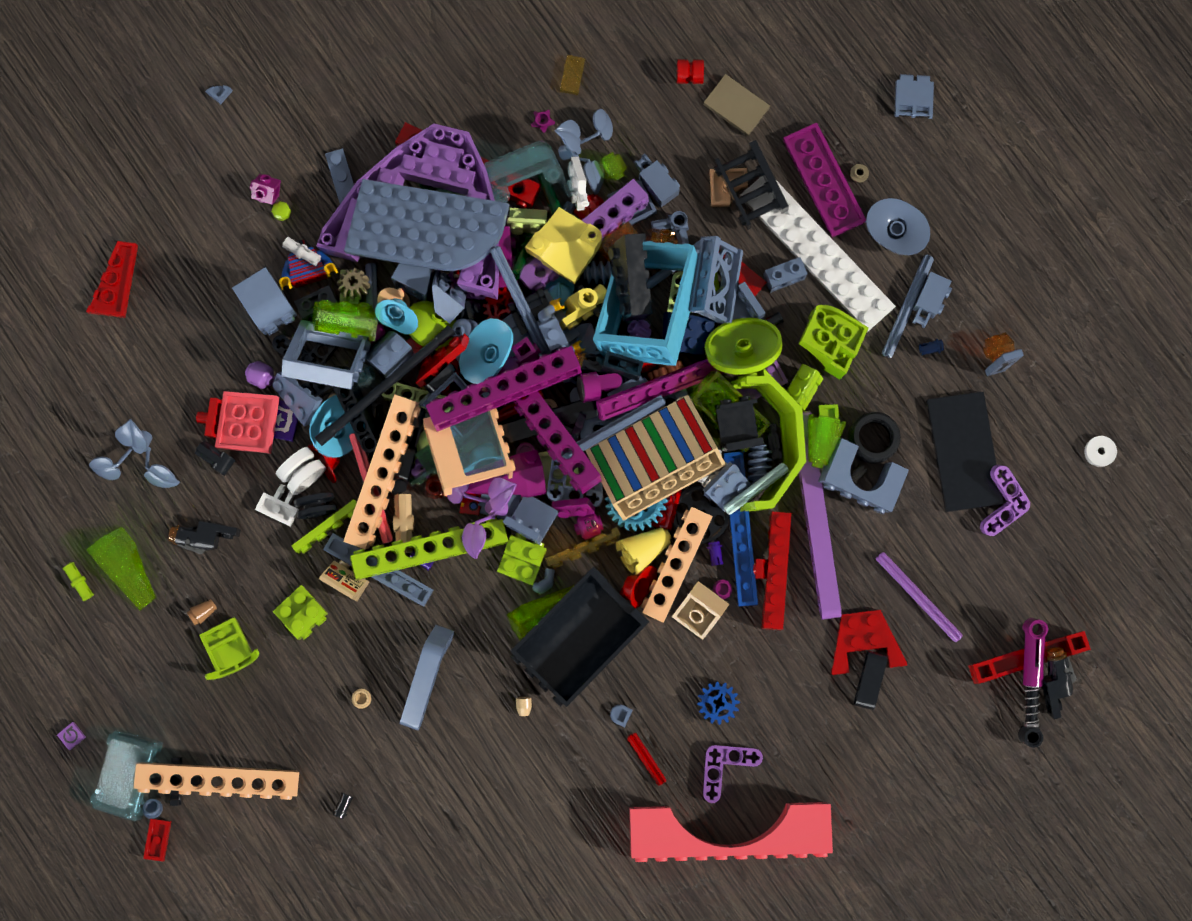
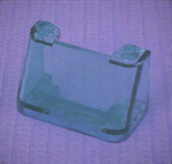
[90,731,163,821]

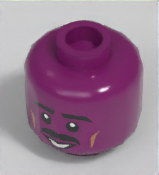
[574,513,603,540]

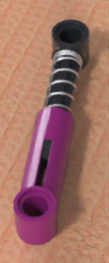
[1018,618,1048,748]

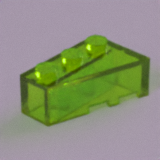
[312,300,378,341]

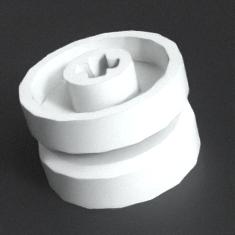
[276,447,326,495]

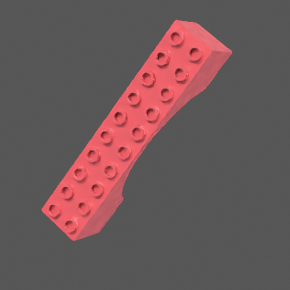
[629,802,833,862]

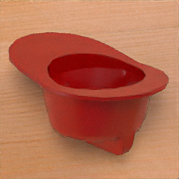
[308,445,340,483]
[620,566,657,608]

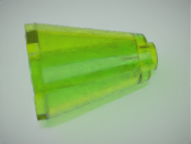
[807,414,846,469]

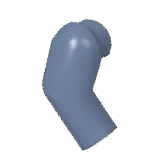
[533,569,555,594]

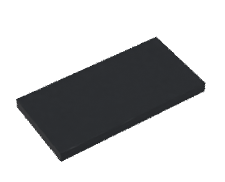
[926,392,1004,513]

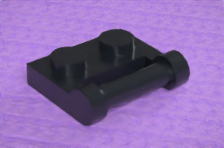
[507,288,556,335]

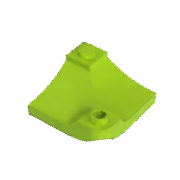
[798,305,869,380]

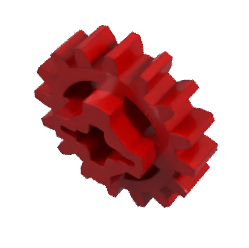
[483,287,514,320]

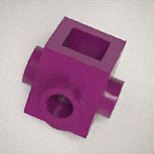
[250,174,281,205]
[511,337,541,367]

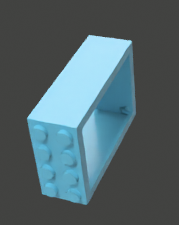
[593,241,698,366]

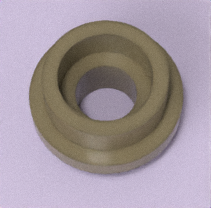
[850,164,869,183]

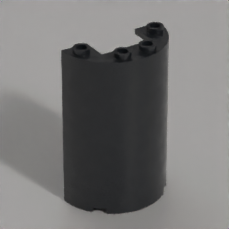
[510,566,649,707]

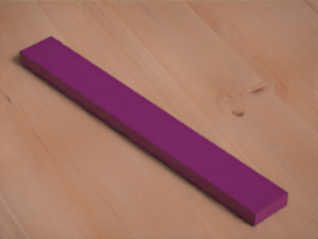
[596,359,724,421]

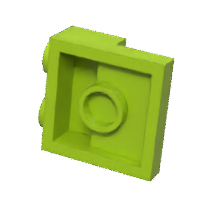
[497,533,547,586]
[273,585,328,640]

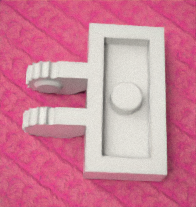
[255,484,299,527]

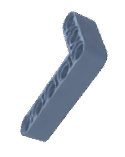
[400,625,454,731]

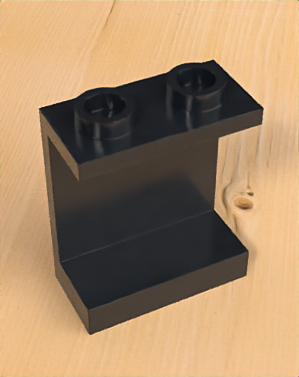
[714,395,764,452]

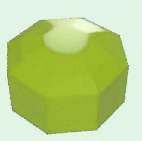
[271,201,291,221]

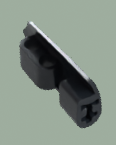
[382,400,427,495]

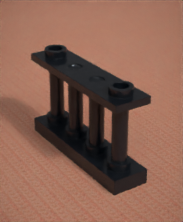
[713,140,789,230]

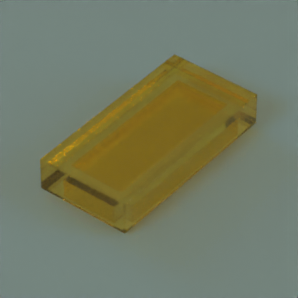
[560,55,585,95]

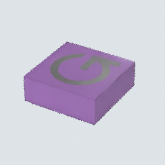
[57,722,86,750]

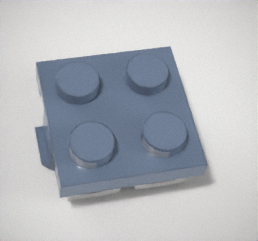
[701,462,752,512]

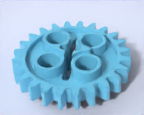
[605,497,668,531]

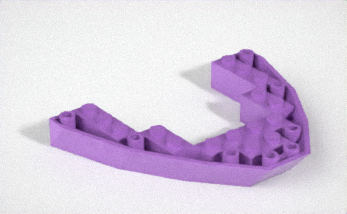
[316,124,499,300]

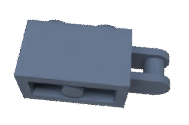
[634,154,680,207]
[912,272,952,328]

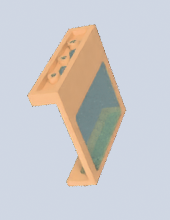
[423,408,515,496]

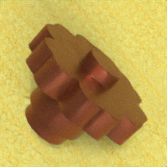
[645,361,684,381]

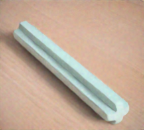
[723,463,789,515]

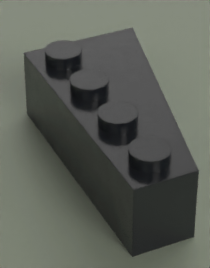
[608,233,652,321]

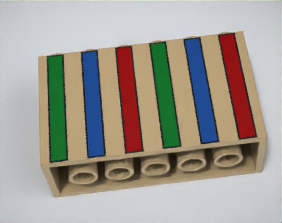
[585,395,726,521]

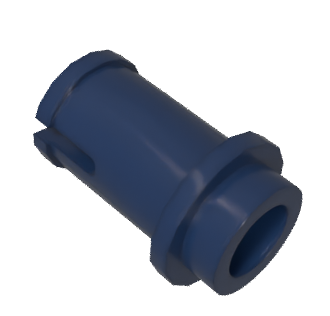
[919,338,944,356]

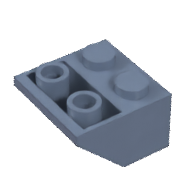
[432,270,466,324]

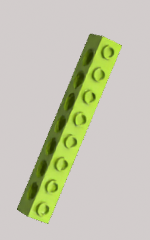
[350,517,508,581]

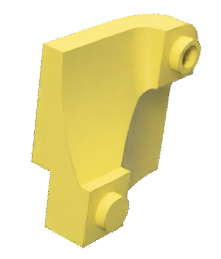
[525,207,602,284]

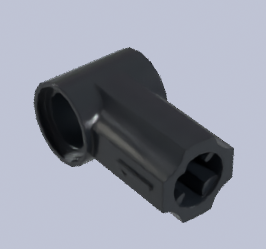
[194,440,236,476]

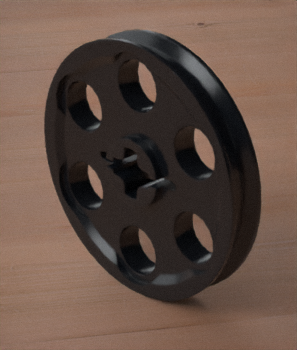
[673,486,730,544]

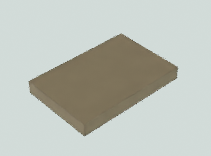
[703,74,770,136]

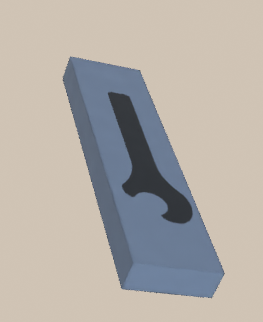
[985,349,1024,376]

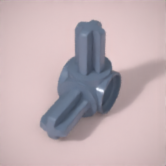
[651,211,689,245]

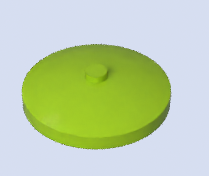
[705,318,782,375]

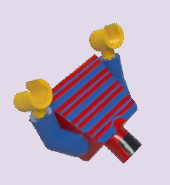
[279,240,338,290]

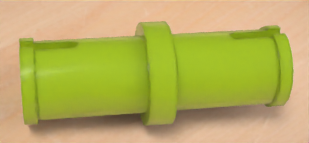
[63,562,94,601]

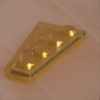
[545,527,620,569]

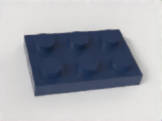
[663,312,715,357]

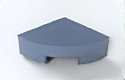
[206,85,233,105]

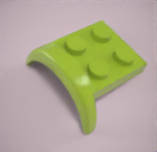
[199,617,259,680]

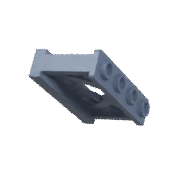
[689,236,743,323]

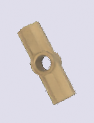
[393,494,414,553]

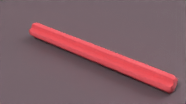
[349,433,393,543]

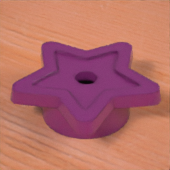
[531,110,555,133]

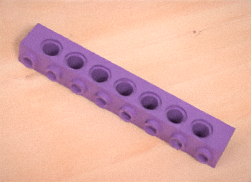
[519,179,649,294]

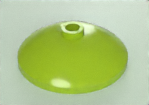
[409,301,457,350]

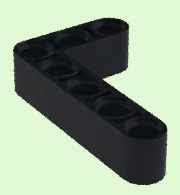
[301,366,381,453]

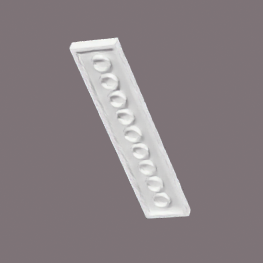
[740,176,896,332]

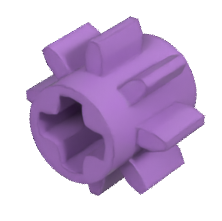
[627,320,651,338]

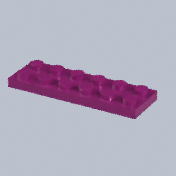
[783,123,866,238]

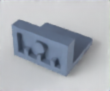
[716,282,765,324]
[503,497,558,545]

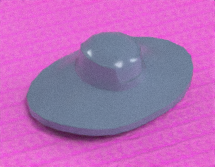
[866,198,930,256]

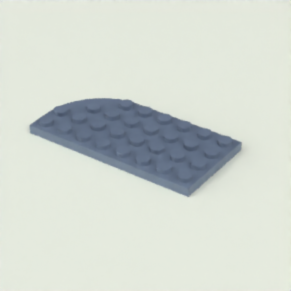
[344,179,509,271]

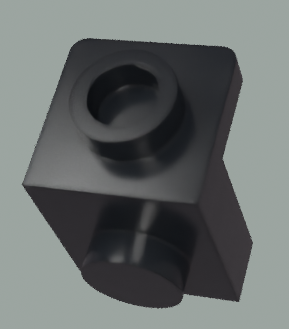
[456,300,487,321]

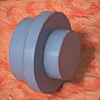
[142,799,163,819]

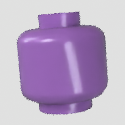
[245,361,275,389]

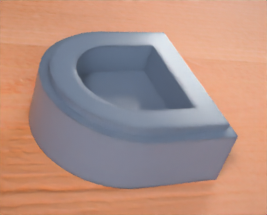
[610,705,633,728]

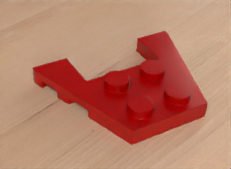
[831,610,907,675]

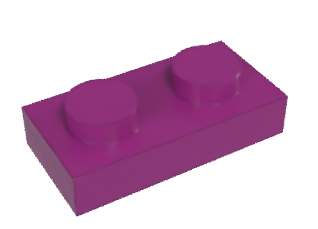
[552,498,595,518]

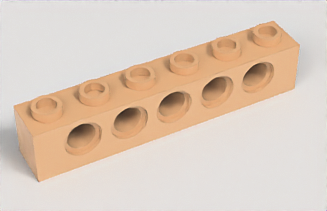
[641,507,713,623]

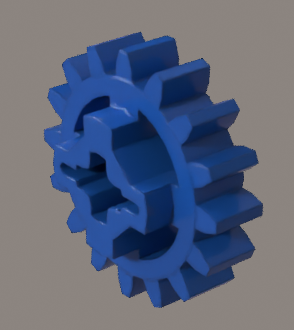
[697,682,740,725]

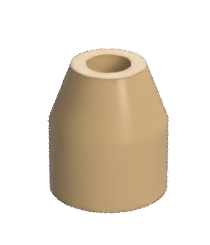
[516,697,532,716]

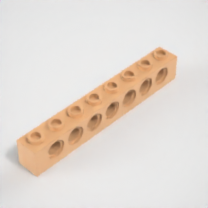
[343,394,421,549]
[133,762,299,800]

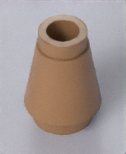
[187,599,217,625]

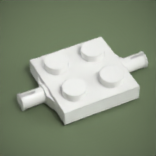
[567,156,589,211]

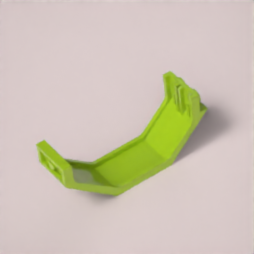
[731,369,806,512]

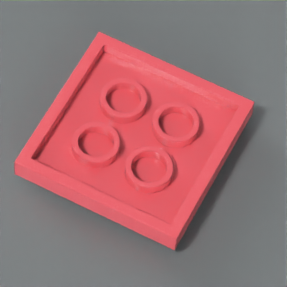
[215,391,280,454]

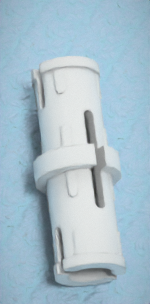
[282,237,321,266]

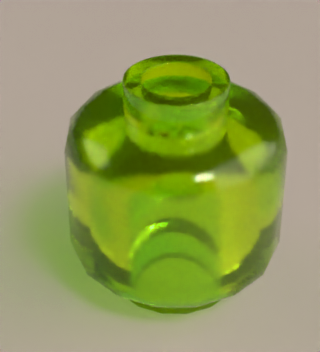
[599,152,627,181]

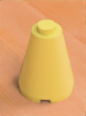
[616,528,671,575]

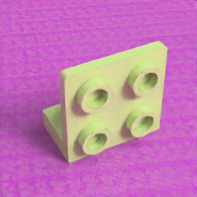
[507,208,547,235]

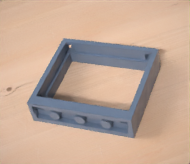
[281,320,371,389]

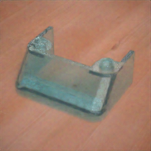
[484,140,572,203]

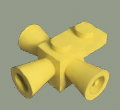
[559,284,607,331]

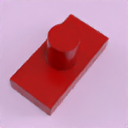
[196,398,222,439]

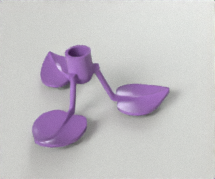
[447,477,517,559]

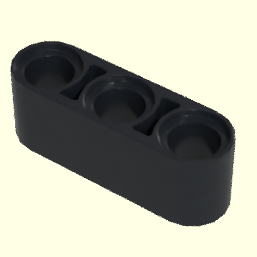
[854,650,888,710]

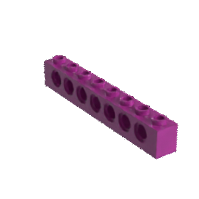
[426,346,582,432]
[496,356,602,494]

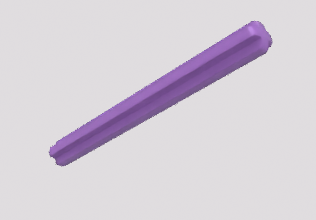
[876,552,963,642]

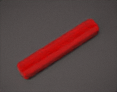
[627,733,666,786]

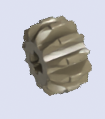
[337,268,370,301]

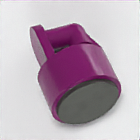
[577,371,622,403]

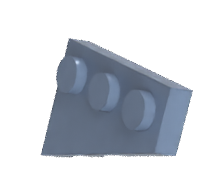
[272,371,323,426]

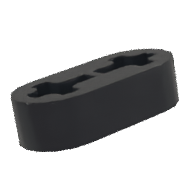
[423,363,456,394]

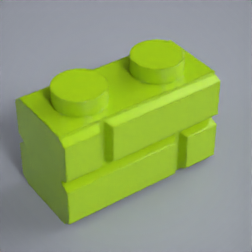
[786,364,823,411]

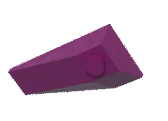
[465,450,546,498]

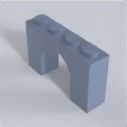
[818,438,909,514]

